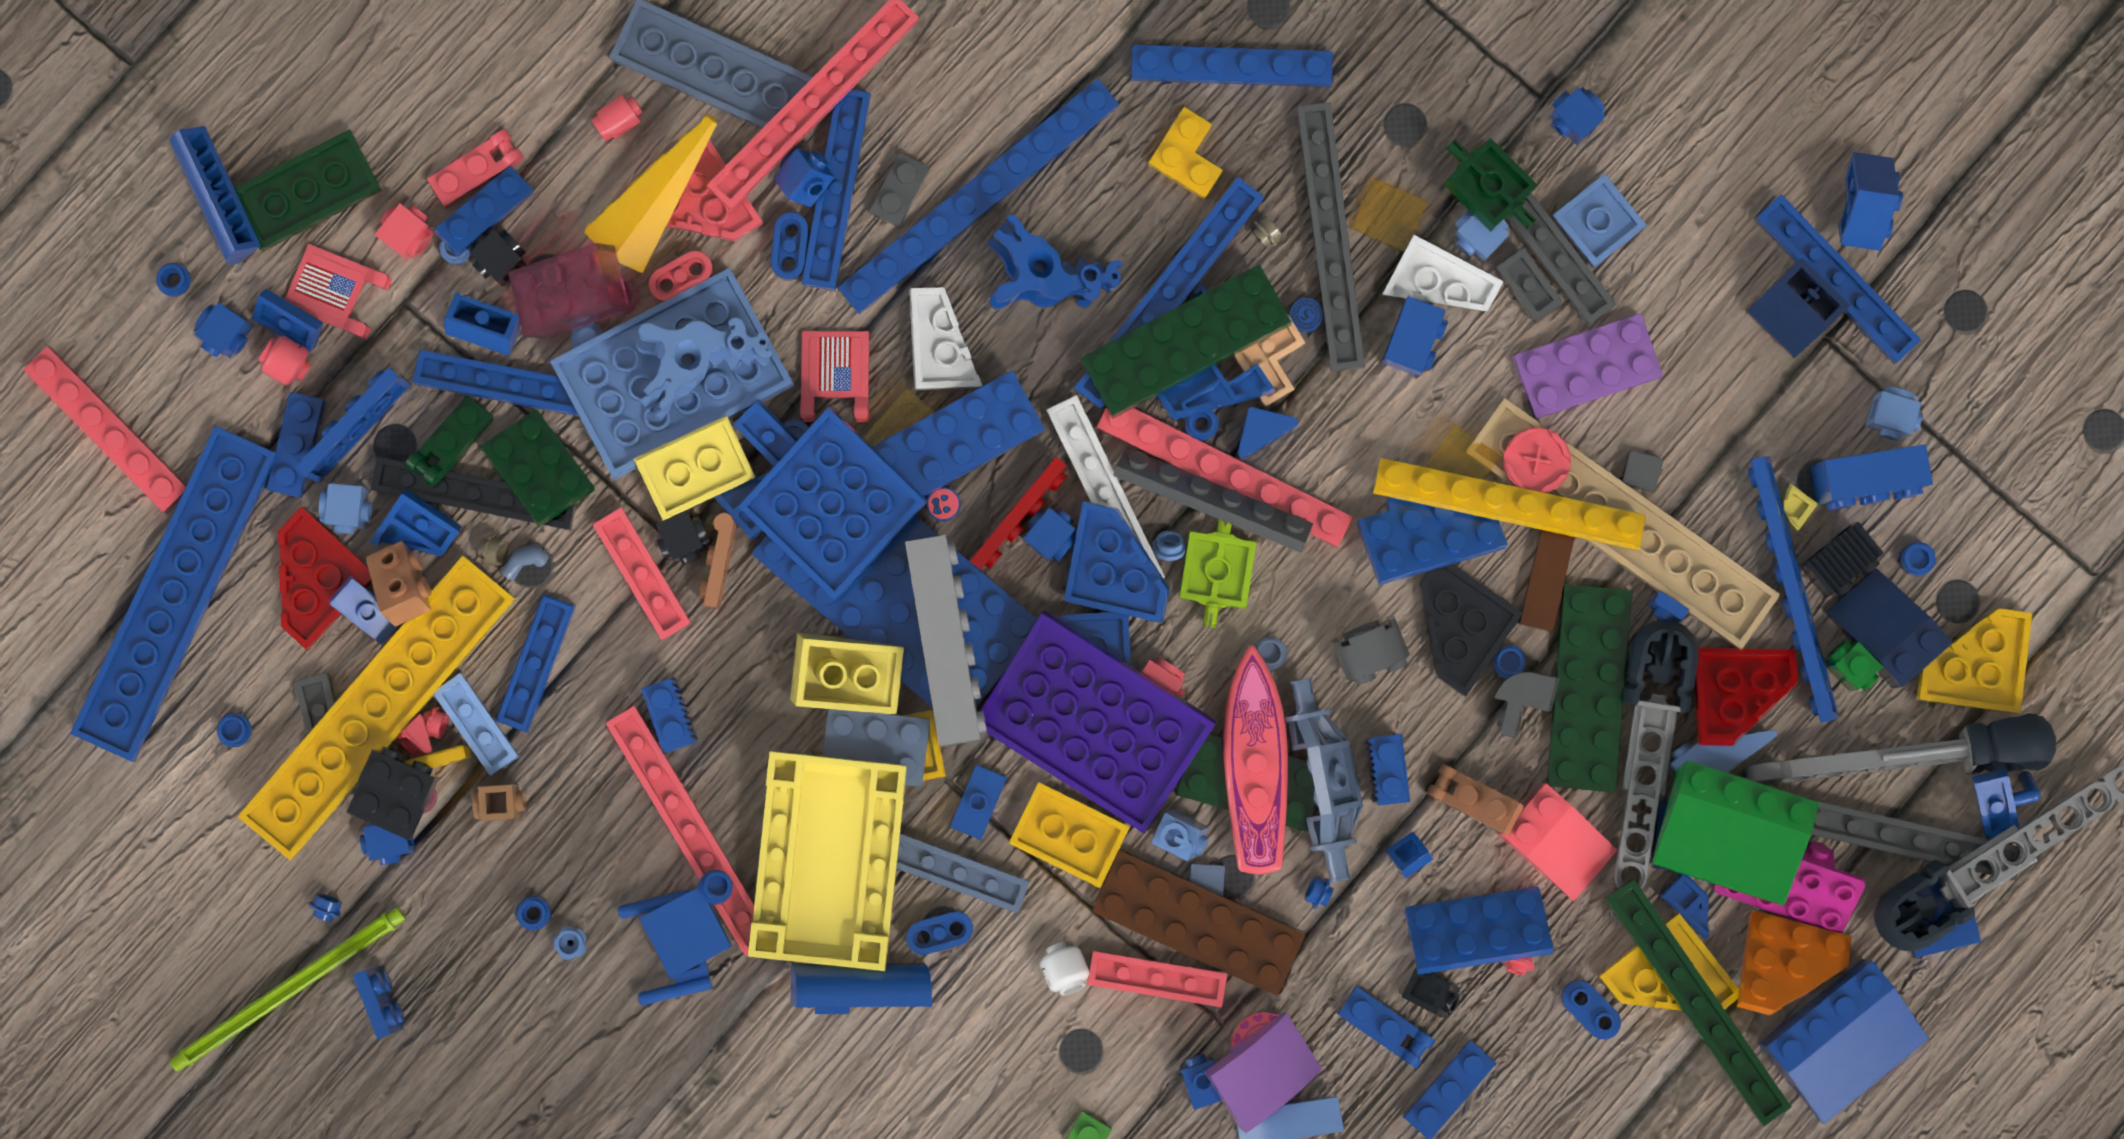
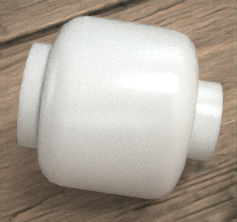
[1040,942,1090,996]

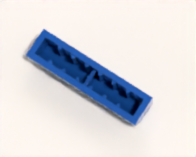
[169,126,261,264]
[790,963,932,1008]

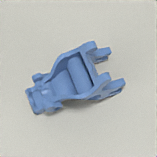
[635,317,772,422]

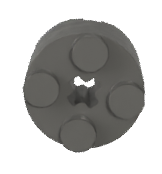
[1331,616,1410,685]

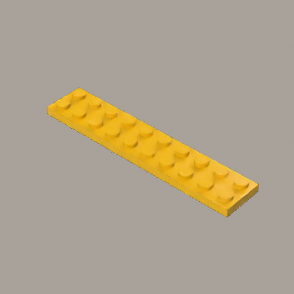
[237,556,516,861]

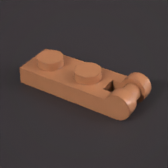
[699,513,737,610]
[1426,764,1524,836]

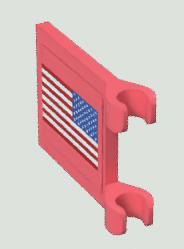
[285,244,392,339]
[800,331,869,422]

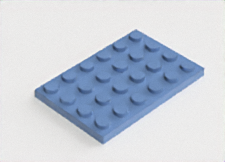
[550,268,794,480]

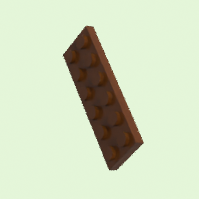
[1092,849,1306,996]

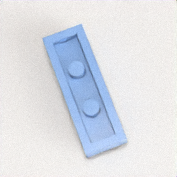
[434,673,520,776]

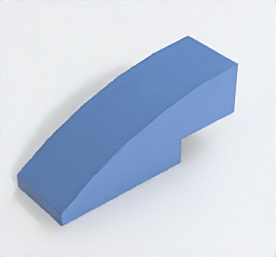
[1236,1094,1344,1139]

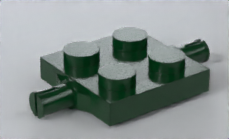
[1443,138,1538,232]

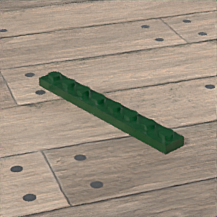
[1604,879,1792,1127]

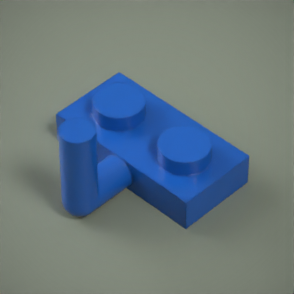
[1972,768,2041,839]

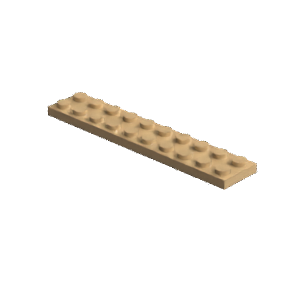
[1464,398,1780,650]

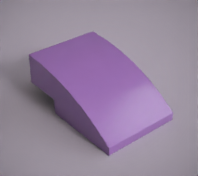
[1204,1012,1322,1133]

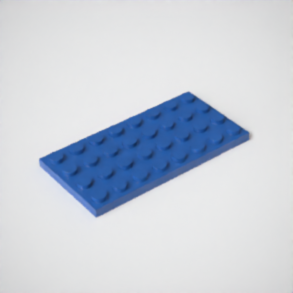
[751,516,1038,708]

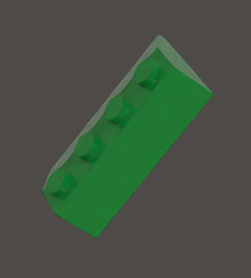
[1651,761,1820,906]

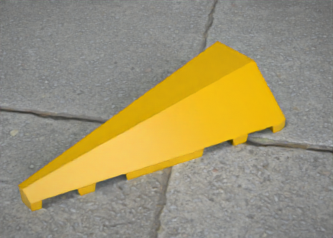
[584,114,717,273]

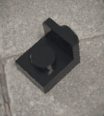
[1401,968,1460,1019]

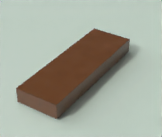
[1518,530,1575,632]

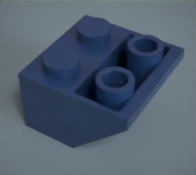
[1746,258,1850,358]

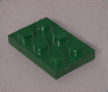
[480,409,595,528]

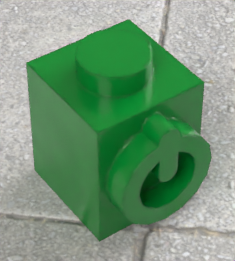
[1826,639,1883,691]

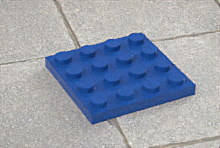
[738,407,928,600]

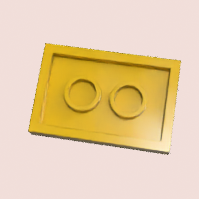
[1009,782,1130,888]

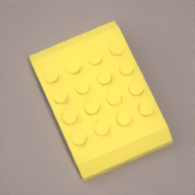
[748,751,907,971]

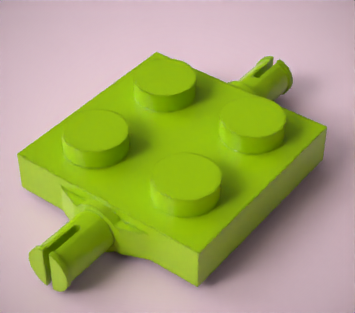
[1179,519,1257,628]

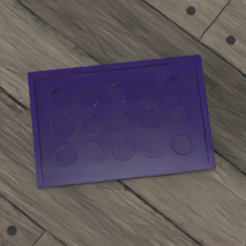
[981,611,1217,833]

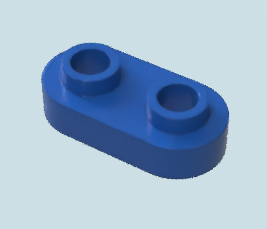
[771,212,809,281]
[906,911,973,955]
[1561,980,1621,1040]

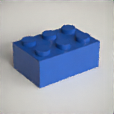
[1809,444,1933,511]

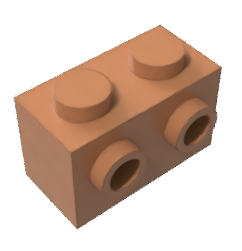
[365,541,432,627]

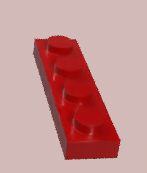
[970,457,1067,571]

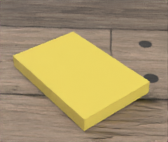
[633,415,756,520]

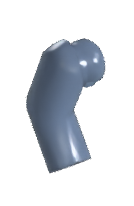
[499,544,549,581]

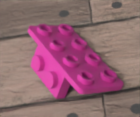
[1714,842,1865,933]

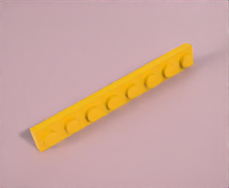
[1373,458,1646,550]

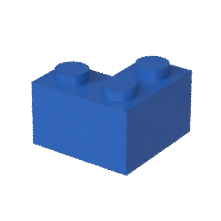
[1838,152,1903,251]

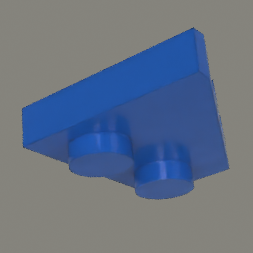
[369,489,463,556]

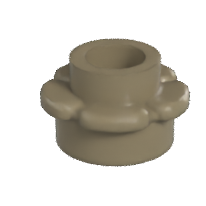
[1253,216,1283,247]
[478,534,508,567]

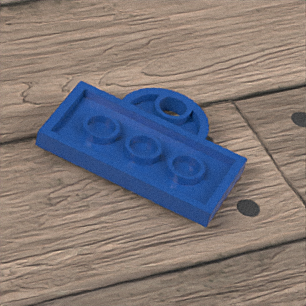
[1357,497,1508,585]

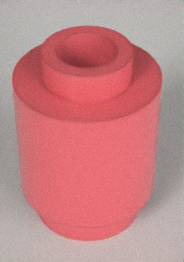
[591,94,643,142]

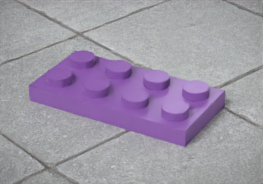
[1513,313,1663,420]

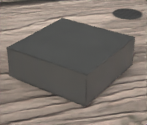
[1621,450,1663,492]

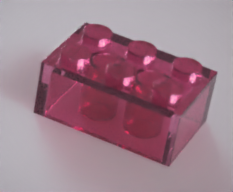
[508,243,630,339]

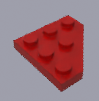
[278,507,372,650]
[1694,648,1798,746]

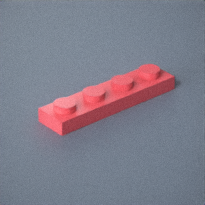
[592,507,692,641]
[1087,950,1227,1007]

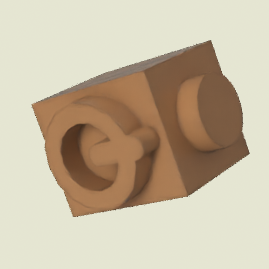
[472,784,526,821]

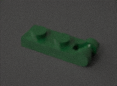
[405,396,494,487]

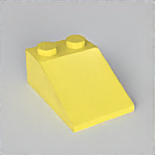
[790,633,904,715]

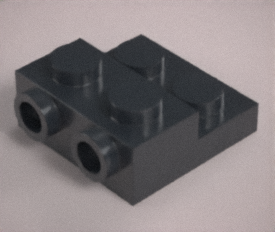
[346,746,440,840]

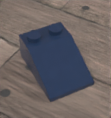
[1825,568,1953,689]

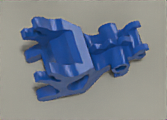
[987,213,1123,310]

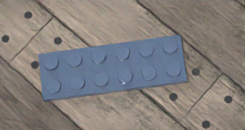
[609,0,813,129]

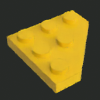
[1916,608,2033,714]
[1598,913,1739,1011]

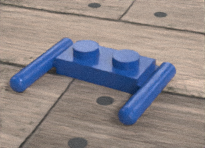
[618,889,713,1005]

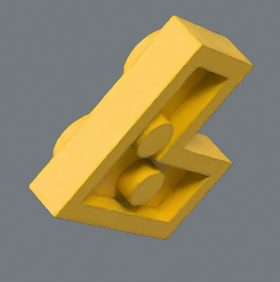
[1148,107,1223,200]

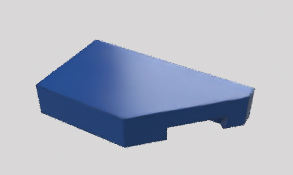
[1658,873,1709,940]

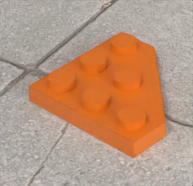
[1737,910,1852,1015]

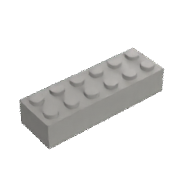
[905,535,987,747]

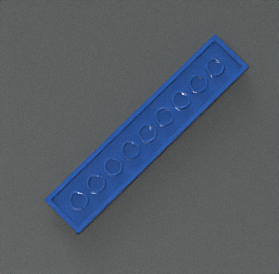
[70,426,278,762]

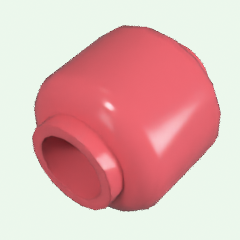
[258,335,312,386]

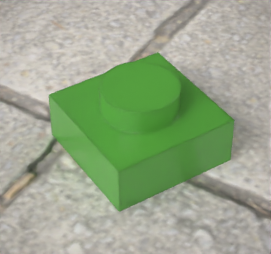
[1066,1111,1112,1139]

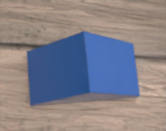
[1236,407,1299,461]

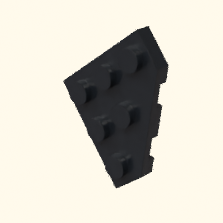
[1419,564,1523,697]

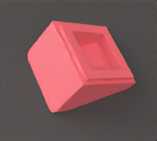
[395,714,432,758]

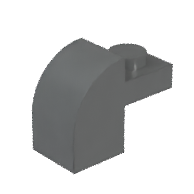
[1495,672,1560,738]

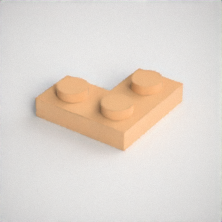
[1234,315,1306,408]

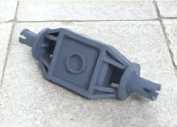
[1285,678,1363,883]

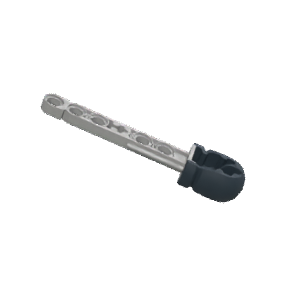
[1609,620,1698,924]
[1744,713,2056,785]
[1874,765,2124,951]

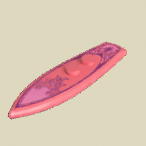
[1223,645,1288,875]

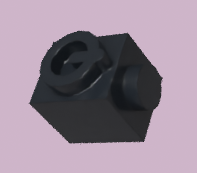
[469,229,527,287]
[656,510,711,565]

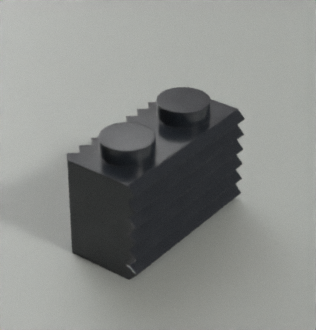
[1800,521,1884,597]

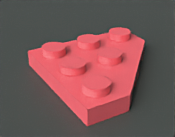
[623,139,764,242]

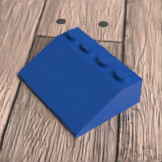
[1758,959,1929,1124]

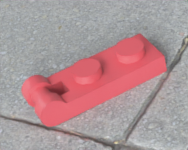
[427,129,524,209]

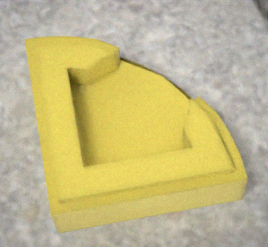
[1782,484,1818,531]

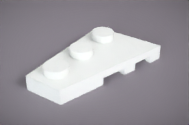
[1382,235,1504,311]
[909,287,983,390]

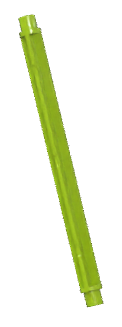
[169,906,406,1072]

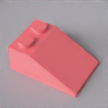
[1496,783,1618,901]

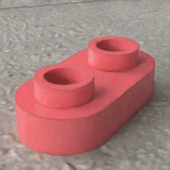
[649,251,713,302]

